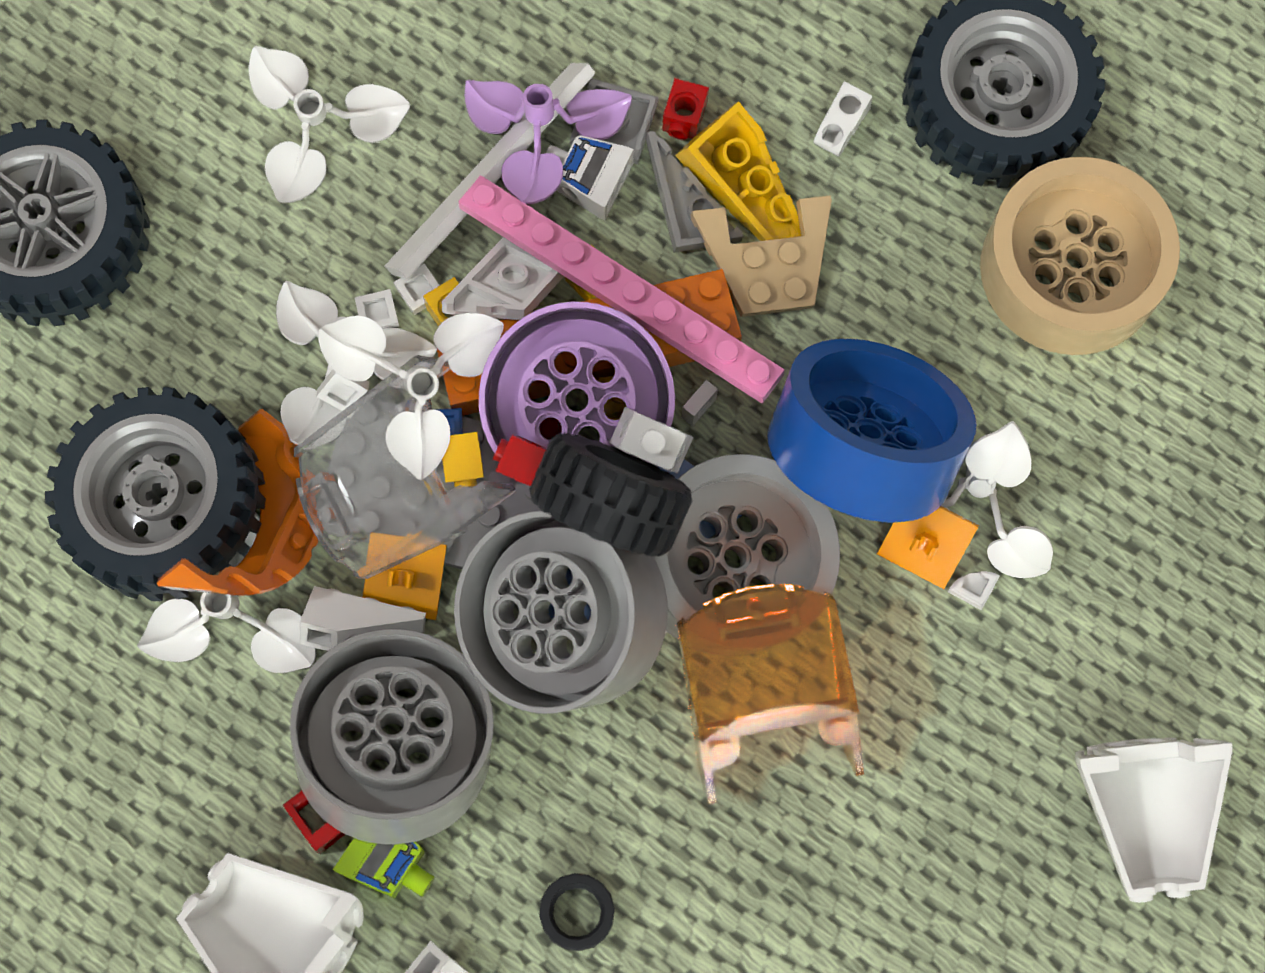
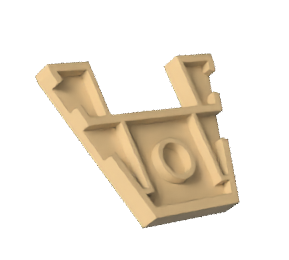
[691,195,832,317]

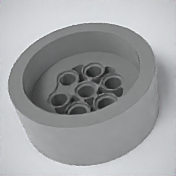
[653,454,840,656]
[454,511,668,714]
[290,629,493,844]

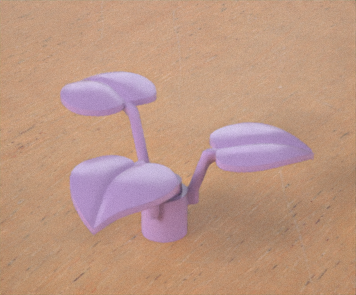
[465,80,632,204]

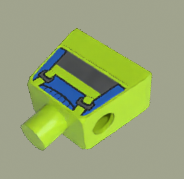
[333,838,435,899]

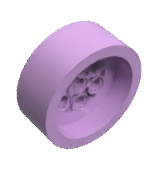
[479,302,675,464]

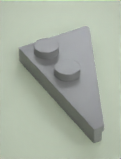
[646,131,743,253]

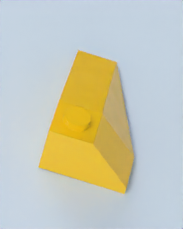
[675,101,801,241]

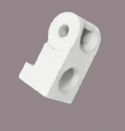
[813,81,873,157]

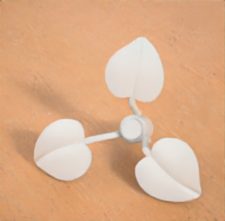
[249,46,410,203]
[276,281,437,445]
[318,313,504,480]
[941,421,1053,578]
[137,512,316,673]

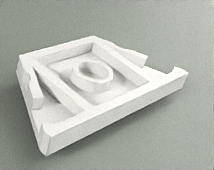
[442,237,564,320]

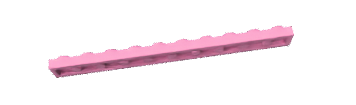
[458,175,785,404]

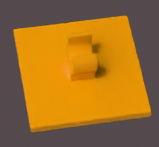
[877,506,979,589]
[362,534,447,620]

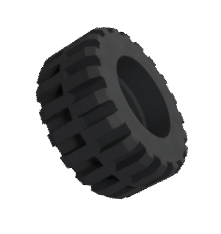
[529,433,692,557]

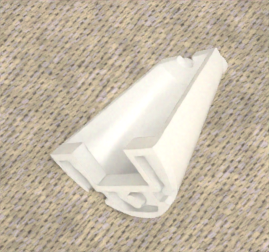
[1075,737,1233,902]
[176,853,363,973]

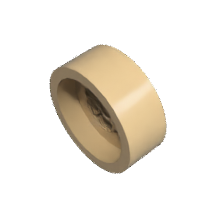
[980,157,1180,355]

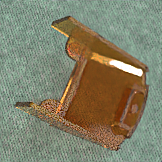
[677,584,864,804]

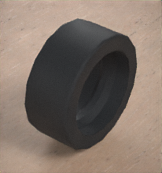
[539,873,615,951]

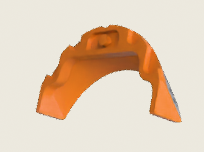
[157,409,322,595]

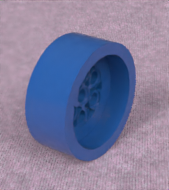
[767,339,977,522]

